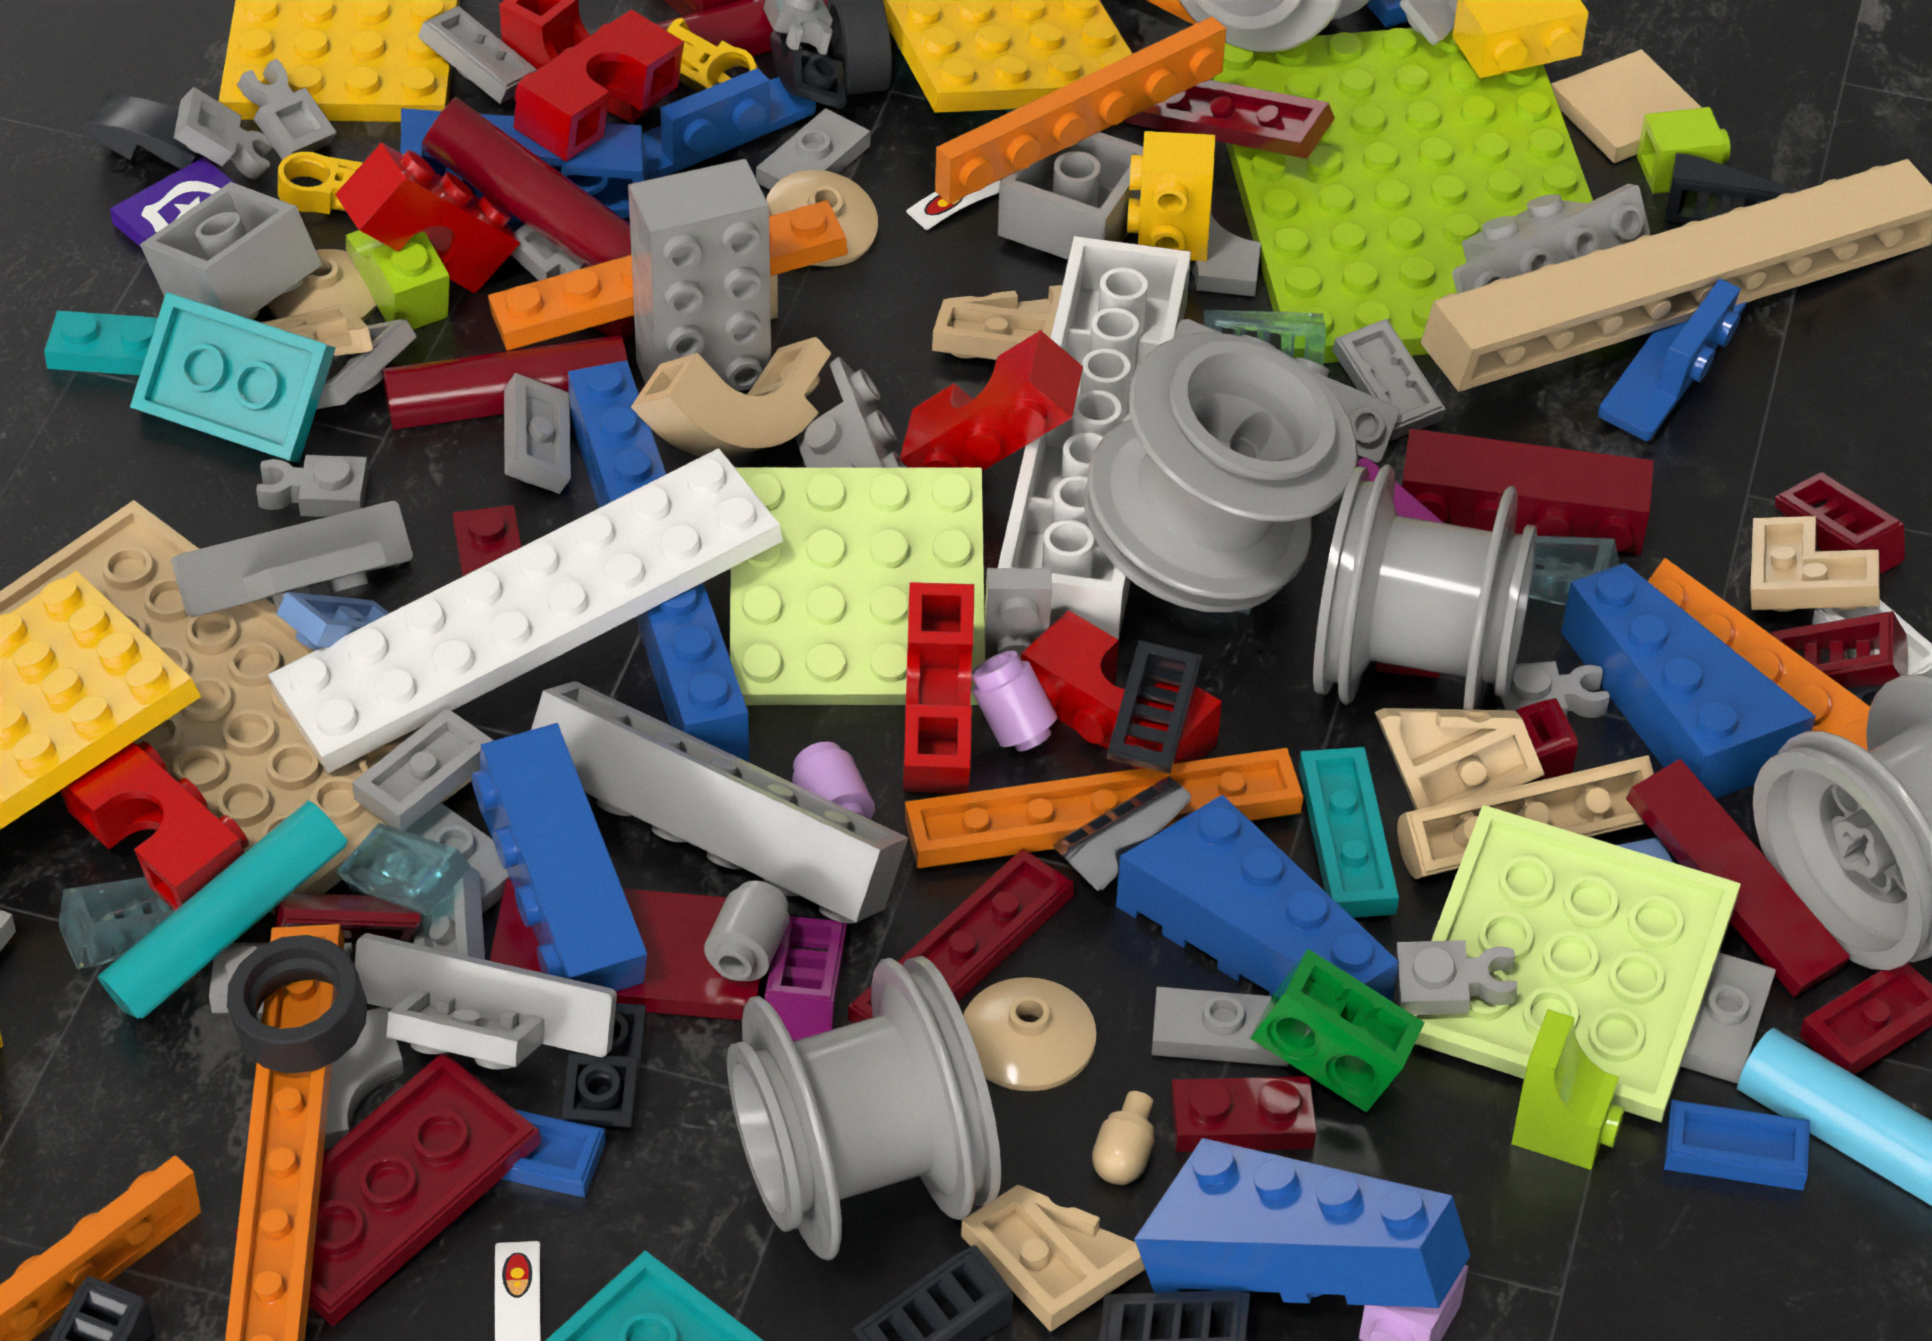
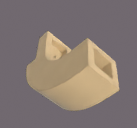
[631,337,831,458]

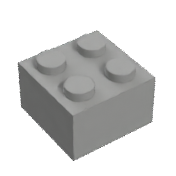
[998,132,1143,260]
[140,182,322,320]

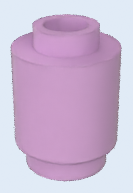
[971,651,1057,751]
[792,742,875,820]

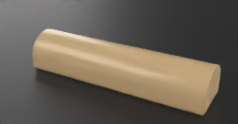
[1397,755,1654,879]

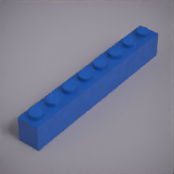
[568,360,749,762]

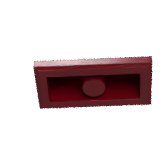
[275,893,420,945]

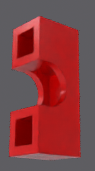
[499,0,668,124]
[513,9,684,162]
[335,142,521,293]
[899,330,1083,471]
[903,582,975,794]
[1021,610,1222,769]
[60,741,249,911]

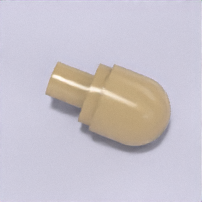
[1092,1091,1155,1185]

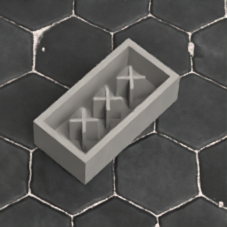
[628,159,771,391]

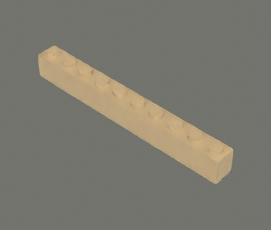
[1421,159,1932,392]

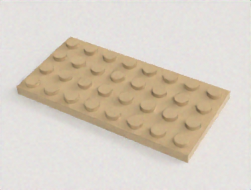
[0,500,480,915]

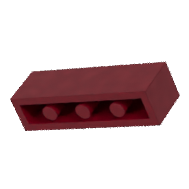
[1401,429,1654,555]

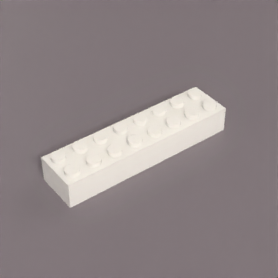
[998,236,1191,640]

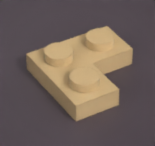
[1751,516,1880,612]

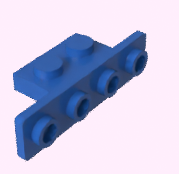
[643,68,816,180]
[1597,278,1748,441]

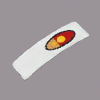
[906,180,1001,230]
[495,1241,541,1341]

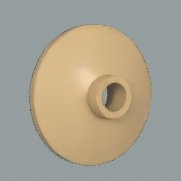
[766,170,878,267]
[266,249,378,322]
[963,977,1096,1091]

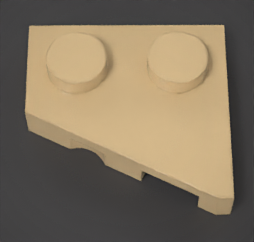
[932,285,1062,360]
[961,1185,1145,1332]

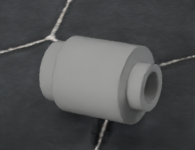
[704,881,789,981]

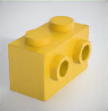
[1452,0,1589,78]
[1127,131,1215,261]

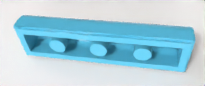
[1737,1028,1932,1206]

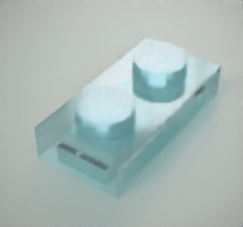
[337,823,471,916]

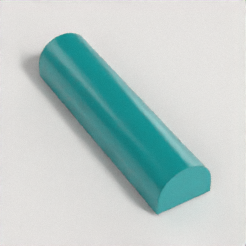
[97,800,349,1019]

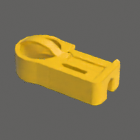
[667,18,758,92]
[278,152,362,215]

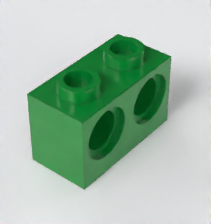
[1250,949,1425,1113]

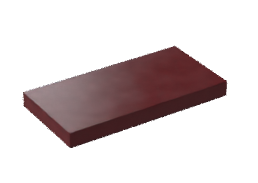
[489,879,762,1020]
[234,1053,542,1327]

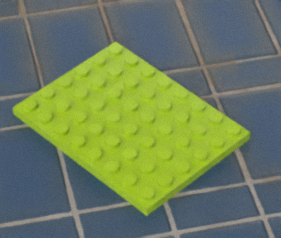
[1210,28,1593,364]

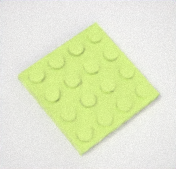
[730,468,985,705]
[1414,805,1741,1122]

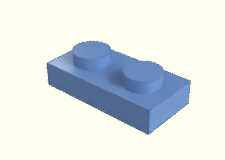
[276,592,389,651]

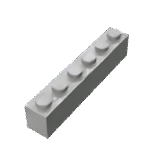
[531,681,908,923]

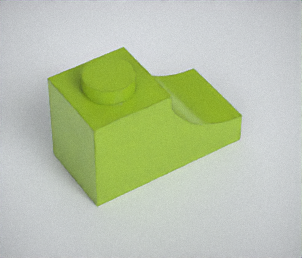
[346,230,449,330]
[1511,1009,1625,1170]

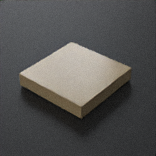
[1551,49,1702,163]

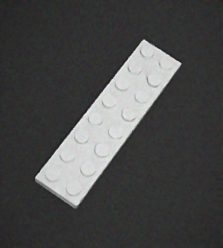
[268,448,783,773]

